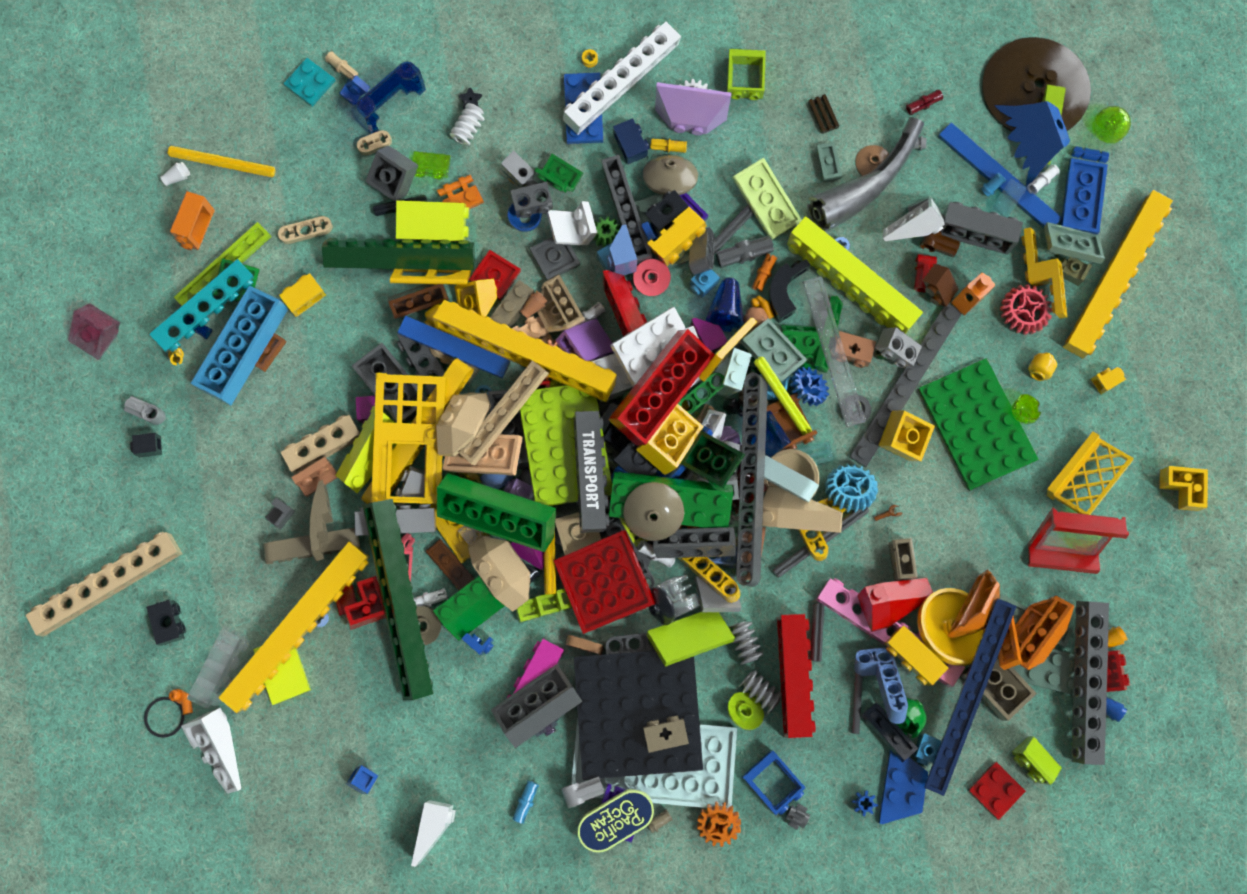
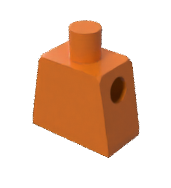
[951,273,995,316]

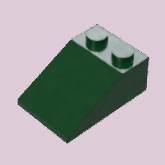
[680,430,745,488]

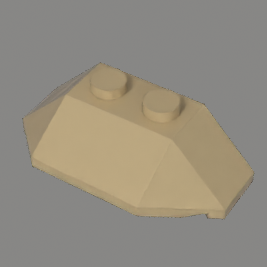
[537,275,585,332]
[436,393,491,457]
[468,536,530,612]

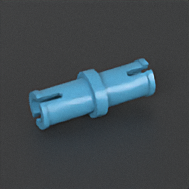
[512,780,539,824]

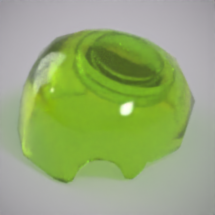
[1012,394,1041,424]

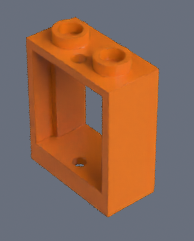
[170,191,215,250]

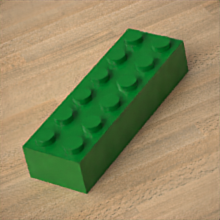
[609,472,733,528]
[437,473,556,552]

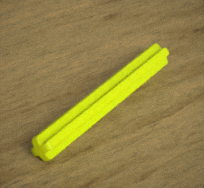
[754,356,812,435]

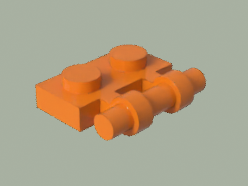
[437,175,484,210]

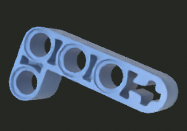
[854,648,908,724]

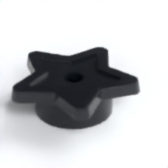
[459,88,482,109]

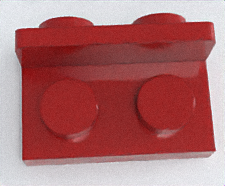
[1107,650,1130,692]

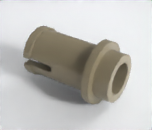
[648,809,673,833]

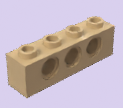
[281,415,360,475]

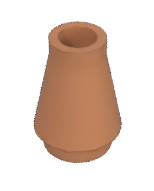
[520,291,547,319]

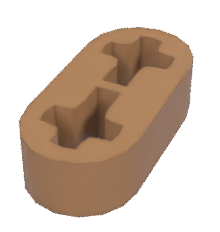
[565,635,604,655]

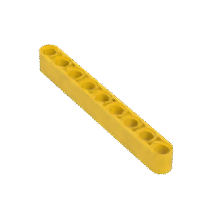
[361,358,474,504]

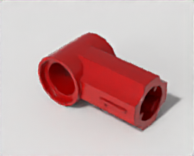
[914,254,937,292]

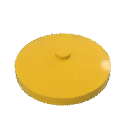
[917,588,983,666]

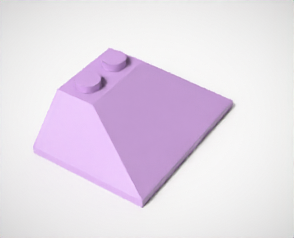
[655,82,731,136]

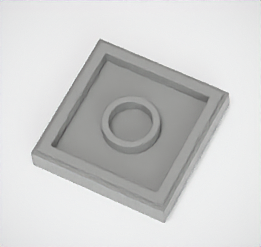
[695,576,742,612]

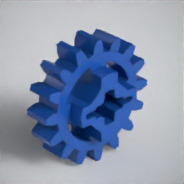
[790,367,829,406]

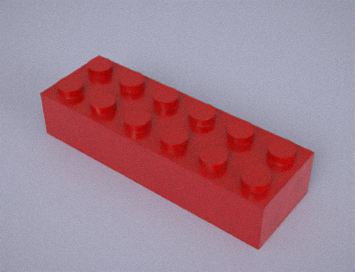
[608,329,715,445]
[777,614,816,738]

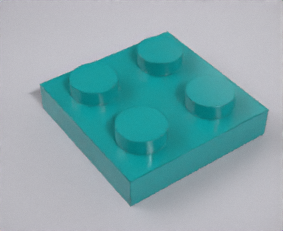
[284,58,336,107]

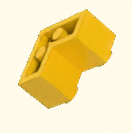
[1159,466,1208,511]

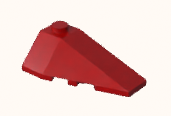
[857,578,933,632]

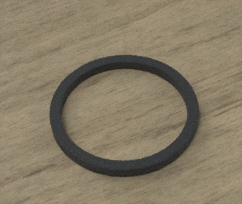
[144,697,185,738]

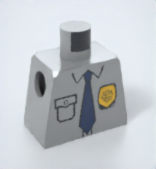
[500,150,538,188]

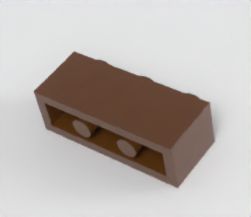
[388,284,449,319]

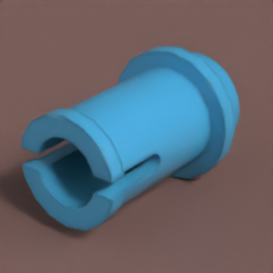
[981,173,1006,196]

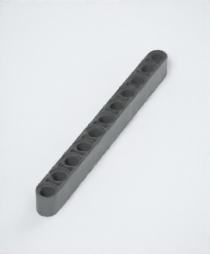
[736,373,768,587]

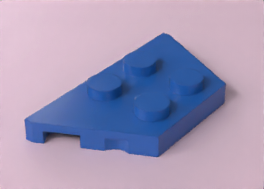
[879,750,928,824]

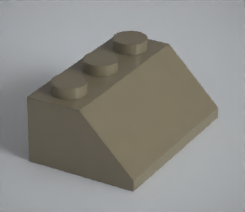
[960,657,1037,721]

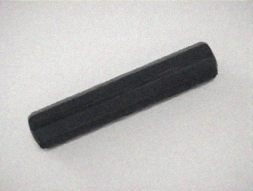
[373,195,428,216]

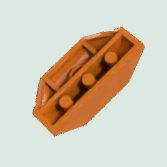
[947,569,1000,638]
[1015,596,1074,670]

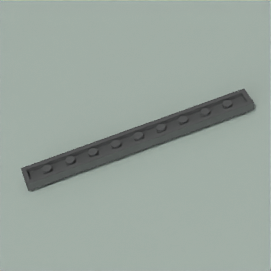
[849,304,962,468]

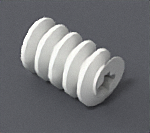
[449,103,485,146]

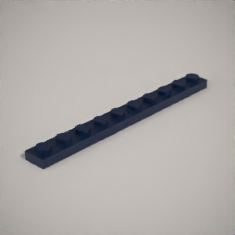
[924,598,1017,796]

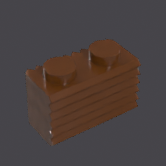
[923,264,959,307]

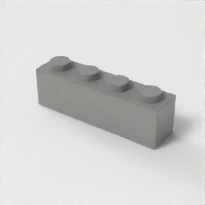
[355,504,436,536]

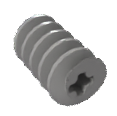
[728,621,763,665]
[738,670,782,714]

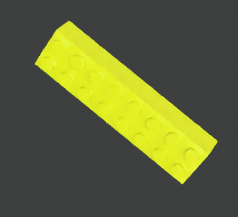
[787,216,923,334]

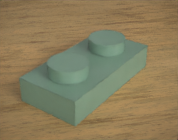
[816,142,842,182]

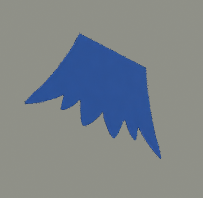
[995,101,1070,187]

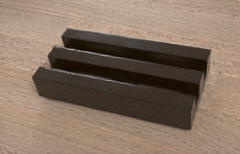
[808,94,840,134]

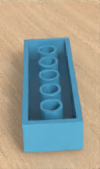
[190,286,289,406]

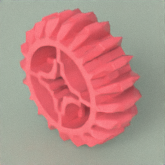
[1000,284,1052,335]

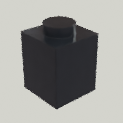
[130,433,162,458]

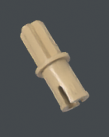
[325,51,358,79]

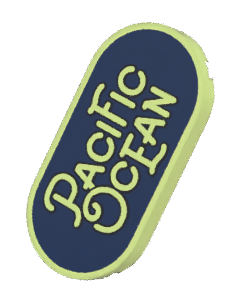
[578,789,654,852]

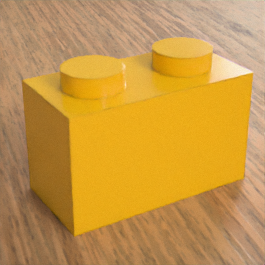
[279,273,326,317]

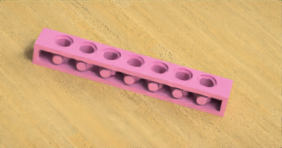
[815,578,965,687]

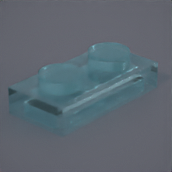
[990,179,1027,217]

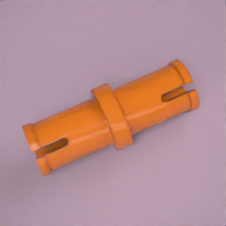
[751,253,777,292]

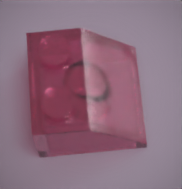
[68,303,120,360]

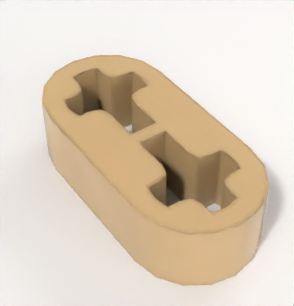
[357,130,392,156]

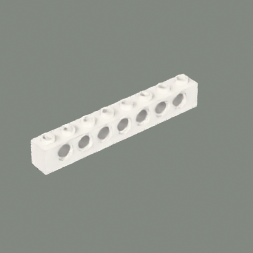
[563,22,681,135]

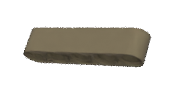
[263,528,360,564]

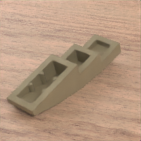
[310,480,333,561]

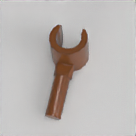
[874,505,902,521]

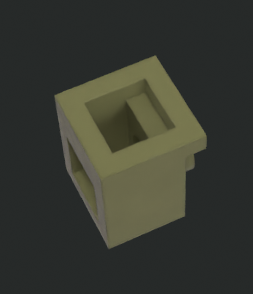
[1061,257,1092,286]

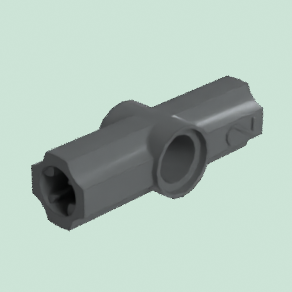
[716,236,774,268]

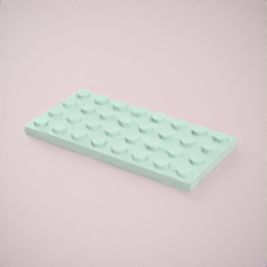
[571,719,737,808]

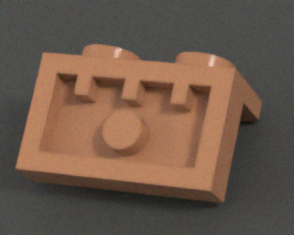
[291,457,337,497]

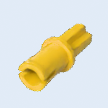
[650,138,687,153]

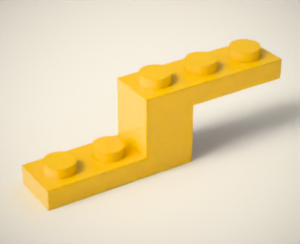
[1022,227,1067,319]

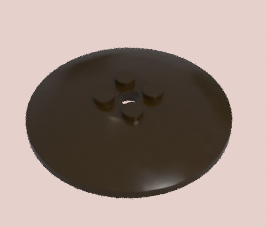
[982,37,1091,132]

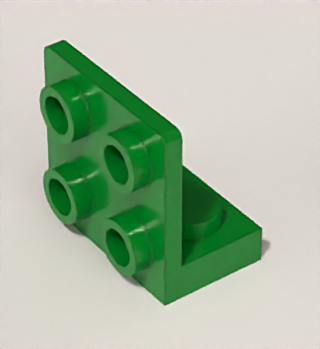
[780,325,821,369]

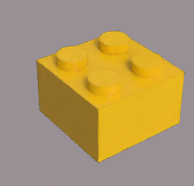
[878,410,935,461]

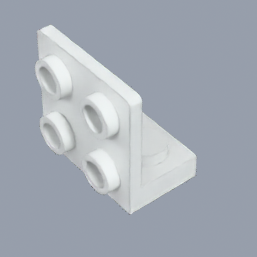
[547,201,597,245]

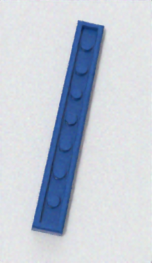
[938,122,1062,228]

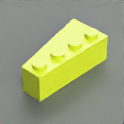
[335,406,397,493]

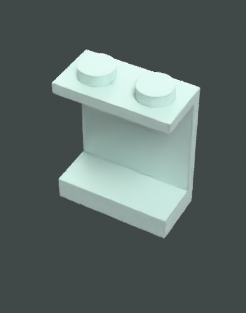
[712,348,752,397]

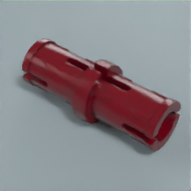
[906,89,943,115]

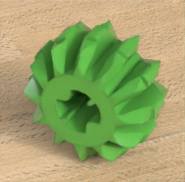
[592,216,621,248]

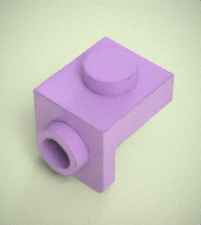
[503,479,532,499]

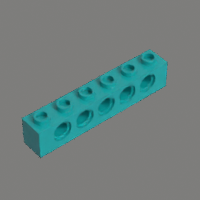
[149,259,254,352]

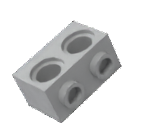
[875,327,922,368]

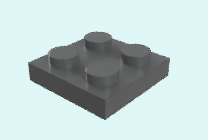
[530,237,580,281]

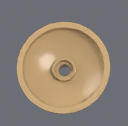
[764,449,819,499]

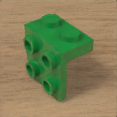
[534,153,584,193]

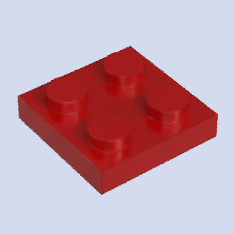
[469,250,521,301]
[968,762,1026,820]

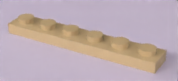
[459,360,549,466]

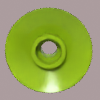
[727,692,764,730]

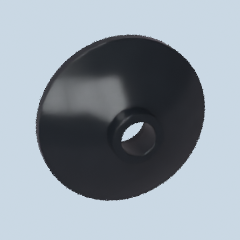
[649,587,675,625]

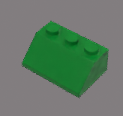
[433,576,505,641]

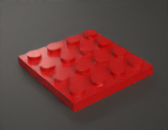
[554,530,655,634]

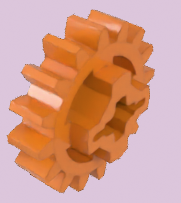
[697,801,741,847]

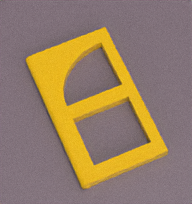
[389,269,471,285]

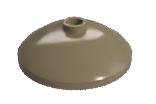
[643,155,698,195]
[624,482,684,541]

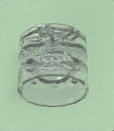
[656,574,700,618]

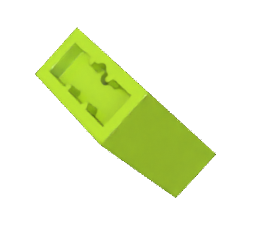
[727,49,766,100]

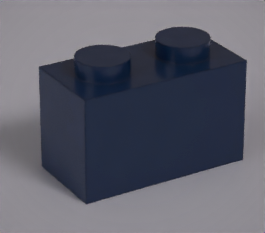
[613,118,650,165]

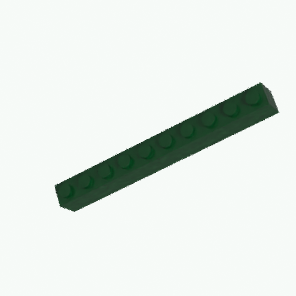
[362,499,433,701]

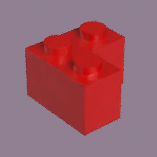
[344,576,386,630]

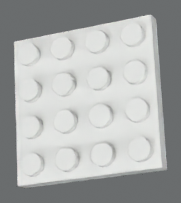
[610,307,701,387]

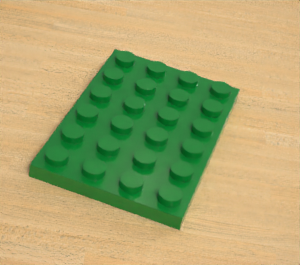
[918,358,1039,491]

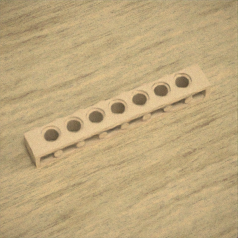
[26,532,182,637]

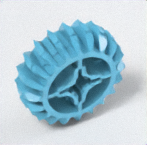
[825,463,878,513]

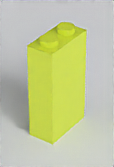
[396,201,469,241]

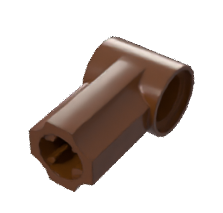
[920,231,960,258]

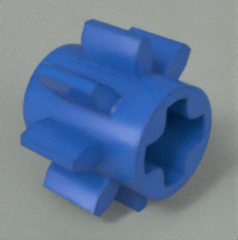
[851,790,878,817]

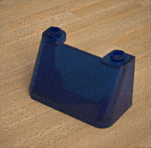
[351,61,426,134]

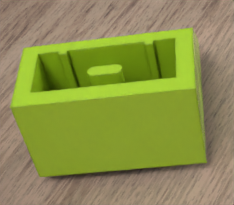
[1012,736,1062,785]

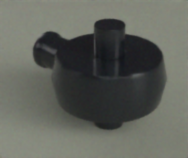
[722,398,743,417]

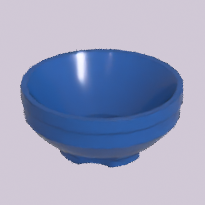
[508,201,542,232]

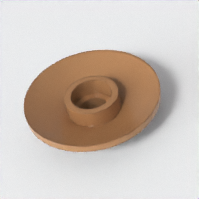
[855,145,889,176]

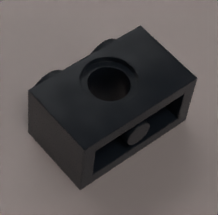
[646,189,689,232]
[146,600,186,646]

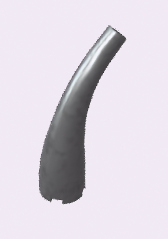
[807,117,924,231]

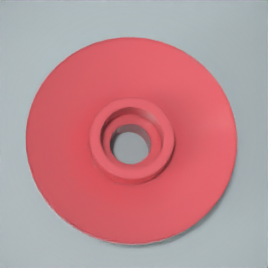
[633,259,671,296]

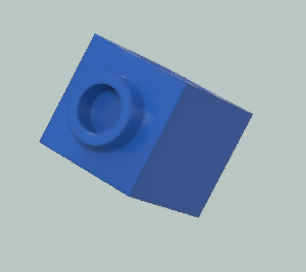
[346,765,378,794]

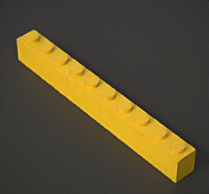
[1063,190,1173,359]
[433,300,617,402]
[219,542,370,713]

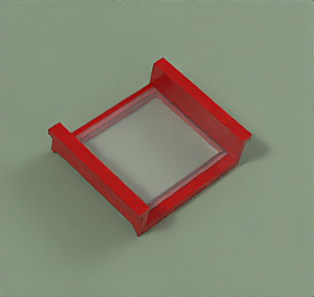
[1028,507,1129,574]

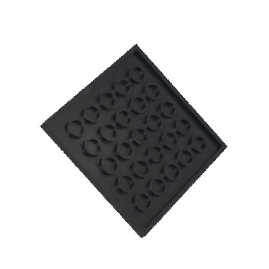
[574,651,703,780]

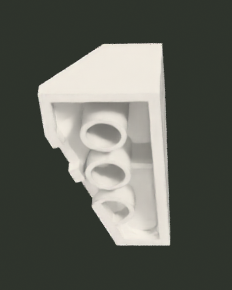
[181,708,241,794]

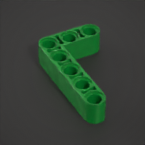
[622,372,725,414]

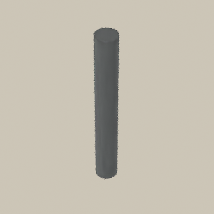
[851,673,863,734]

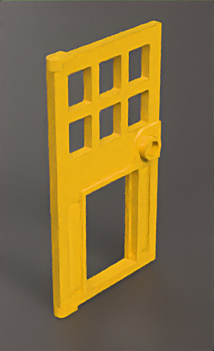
[371,373,445,504]

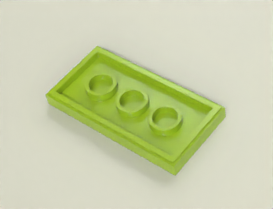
[646,612,735,666]

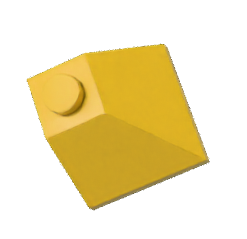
[455,279,497,317]

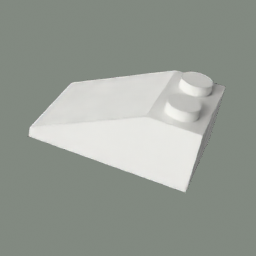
[883,198,945,241]
[411,801,456,867]

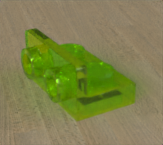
[412,151,451,180]

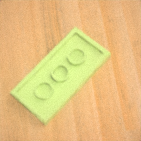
[732,158,802,240]

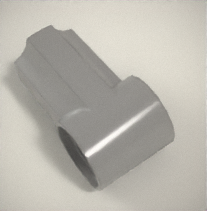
[124,396,166,425]
[561,777,605,808]

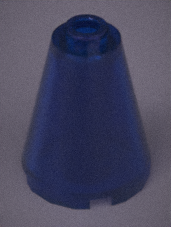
[706,277,744,332]

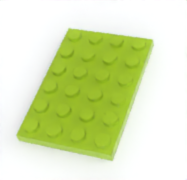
[520,385,612,506]

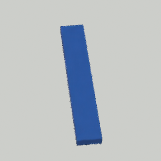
[397,316,510,379]

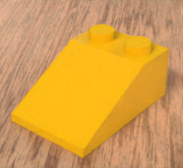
[636,404,704,475]

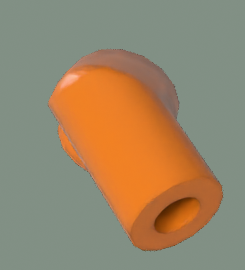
[169,689,193,715]

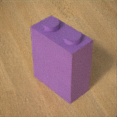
[556,319,614,361]

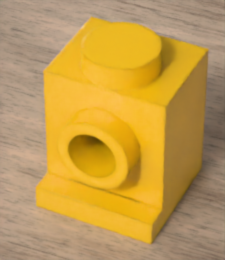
[1091,367,1126,395]

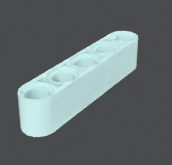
[739,442,819,503]

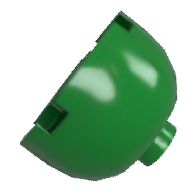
[885,697,927,738]

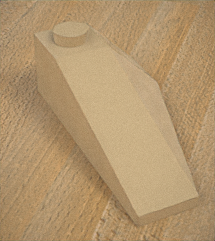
[762,486,843,533]

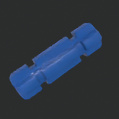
[1072,146,1109,163]

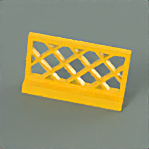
[1047,432,1133,515]

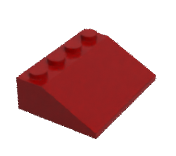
[603,270,647,337]

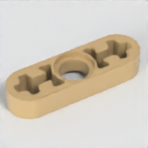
[278,216,333,244]

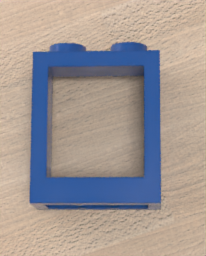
[742,750,806,815]

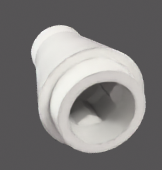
[160,162,190,186]

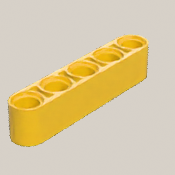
[678,557,741,603]

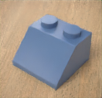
[607,224,637,275]

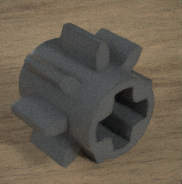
[785,803,810,830]

